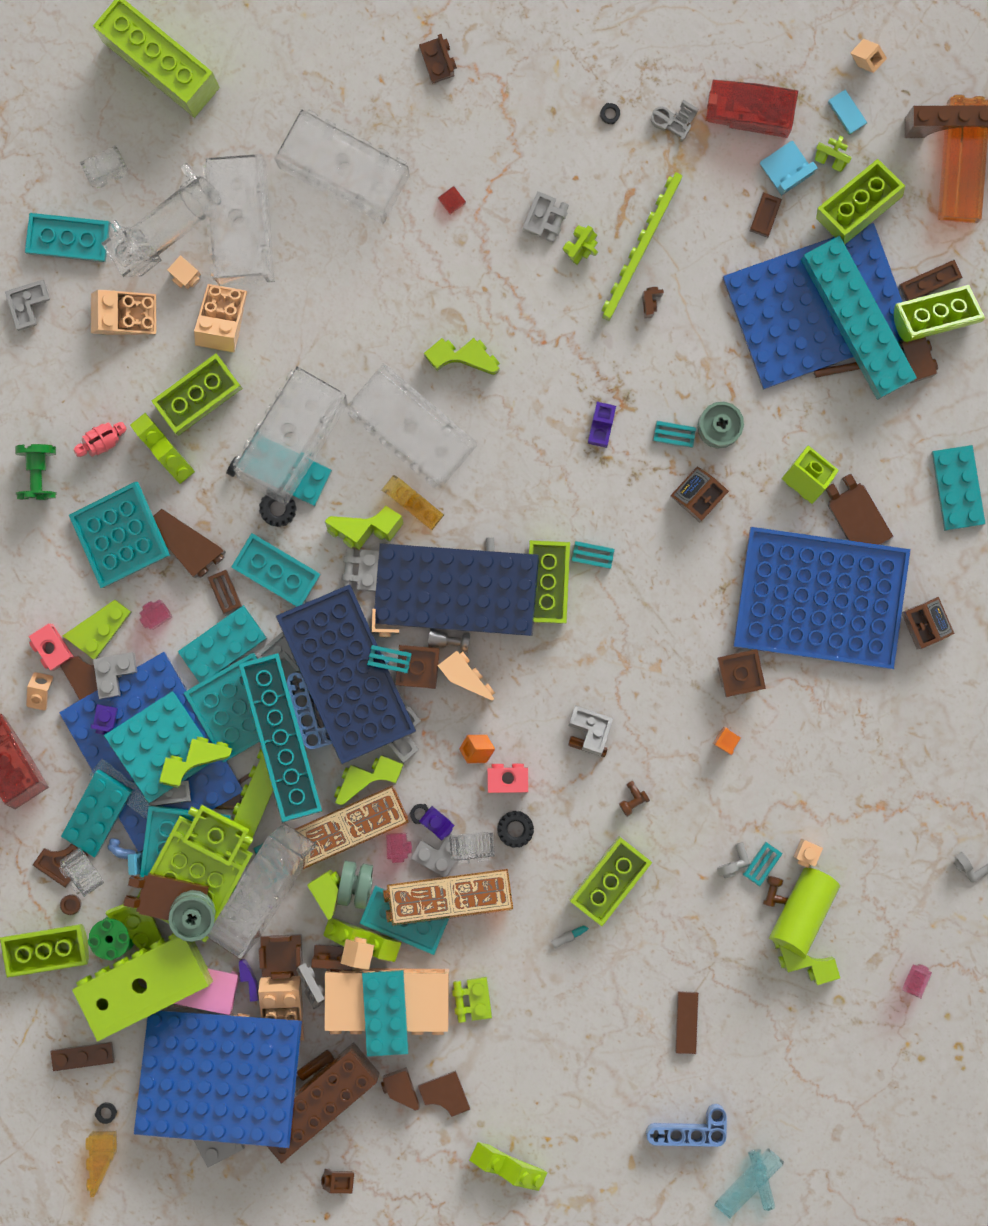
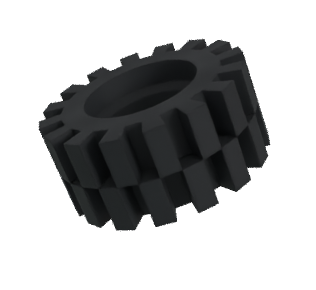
[259,490,297,527]
[497,811,534,848]

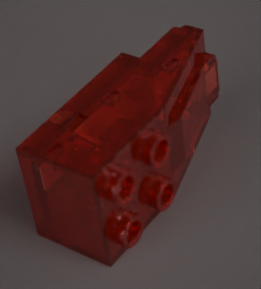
[705,80,798,138]
[0,714,49,809]

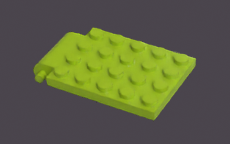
[137,805,253,943]

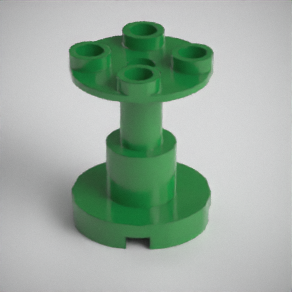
[15,444,57,500]
[88,916,135,960]

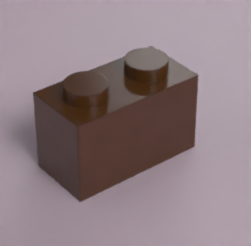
[899,337,938,384]

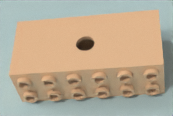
[325,968,449,1035]

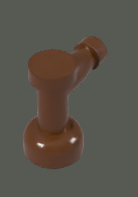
[619,781,650,817]
[763,876,788,907]

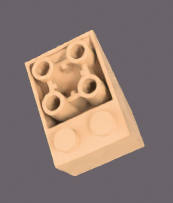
[194,284,247,352]
[91,290,156,335]
[438,651,495,700]
[258,976,304,1041]

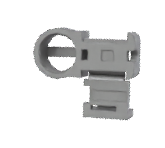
[651,100,699,141]

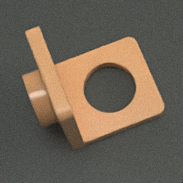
[372,609,399,638]
[26,672,53,711]

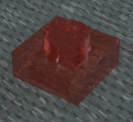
[438,186,466,215]

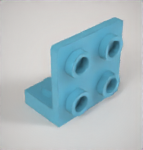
[760,141,818,196]

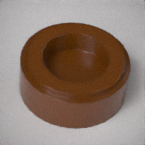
[60,894,81,915]

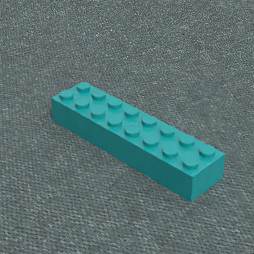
[801,236,917,400]
[239,653,322,823]

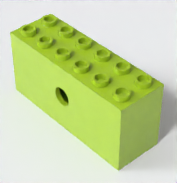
[93,0,220,118]
[72,933,213,1042]

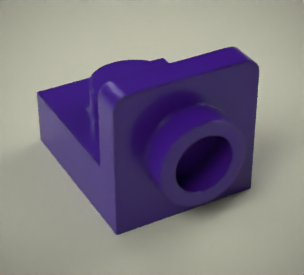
[90,704,118,735]
[419,806,455,841]

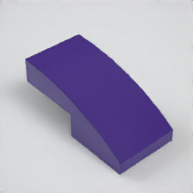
[588,402,616,448]
[239,959,259,1002]

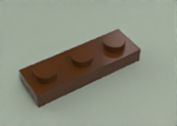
[50,1042,115,1071]

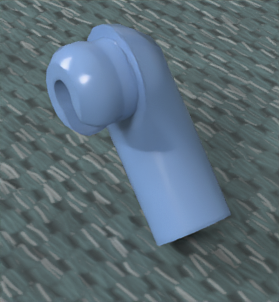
[108,838,135,859]

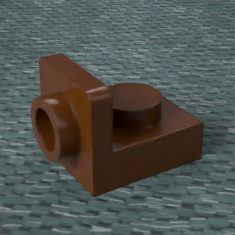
[642,287,664,318]
[321,1169,355,1194]

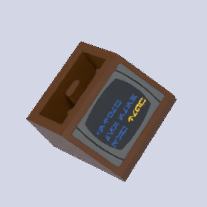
[670,466,729,523]
[902,597,955,649]

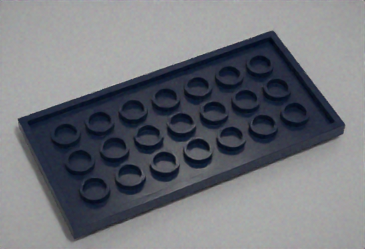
[374,543,539,636]
[276,584,416,765]

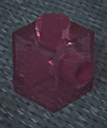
[139,599,173,630]
[386,833,412,863]
[903,964,932,999]

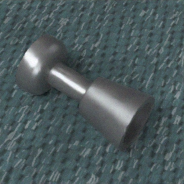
[428,628,470,653]

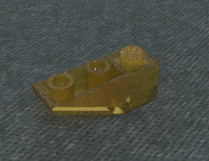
[381,475,444,530]
[86,1131,117,1197]

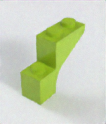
[424,338,500,375]
[130,413,195,484]
[325,505,404,550]
[159,737,232,788]
[334,755,404,805]
[323,917,401,962]
[773,941,840,985]
[469,1142,548,1191]

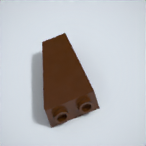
[153,509,226,578]

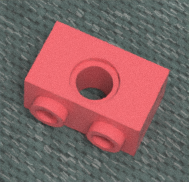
[28,623,74,671]
[488,763,528,793]

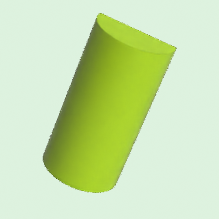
[894,285,985,342]
[769,867,840,959]
[0,924,89,978]

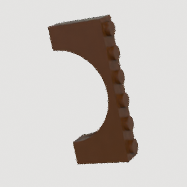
[905,105,988,138]

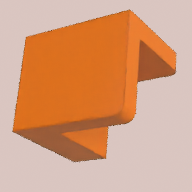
[713,727,741,755]
[459,735,495,763]

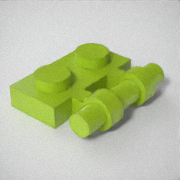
[452,977,492,1023]

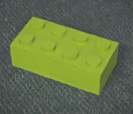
[816,159,905,244]
[151,353,243,436]
[529,540,570,624]
[569,836,652,926]

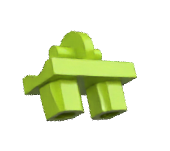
[815,136,852,172]
[563,225,598,265]

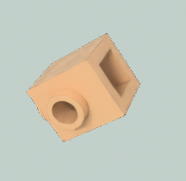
[850,39,887,73]
[167,255,201,289]
[793,839,823,868]
[341,937,374,970]

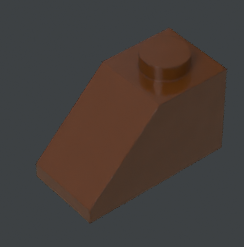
[381,1067,420,1111]

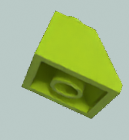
[781,445,839,504]
[307,869,341,920]

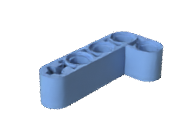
[287,673,332,749]
[646,1104,727,1147]

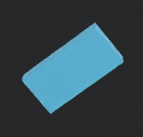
[828,90,867,135]

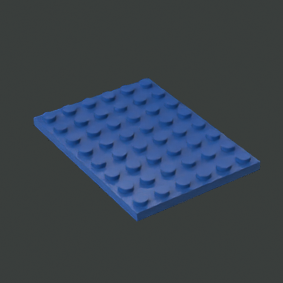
[722,223,903,390]
[733,527,911,669]
[59,652,243,852]
[134,1011,302,1148]

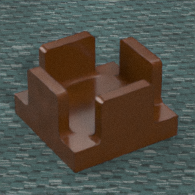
[395,645,440,689]
[717,649,766,697]
[259,934,303,979]

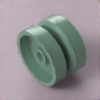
[697,401,744,449]
[337,860,373,910]
[168,890,216,942]

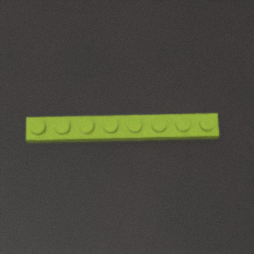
[601,172,683,321]

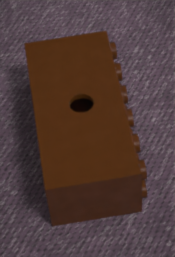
[267,1042,380,1164]

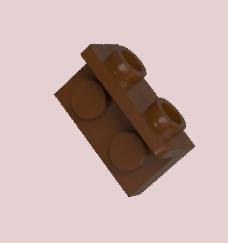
[419,34,457,84]
[311,944,354,971]

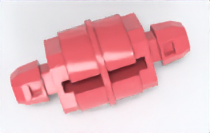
[73,422,127,457]

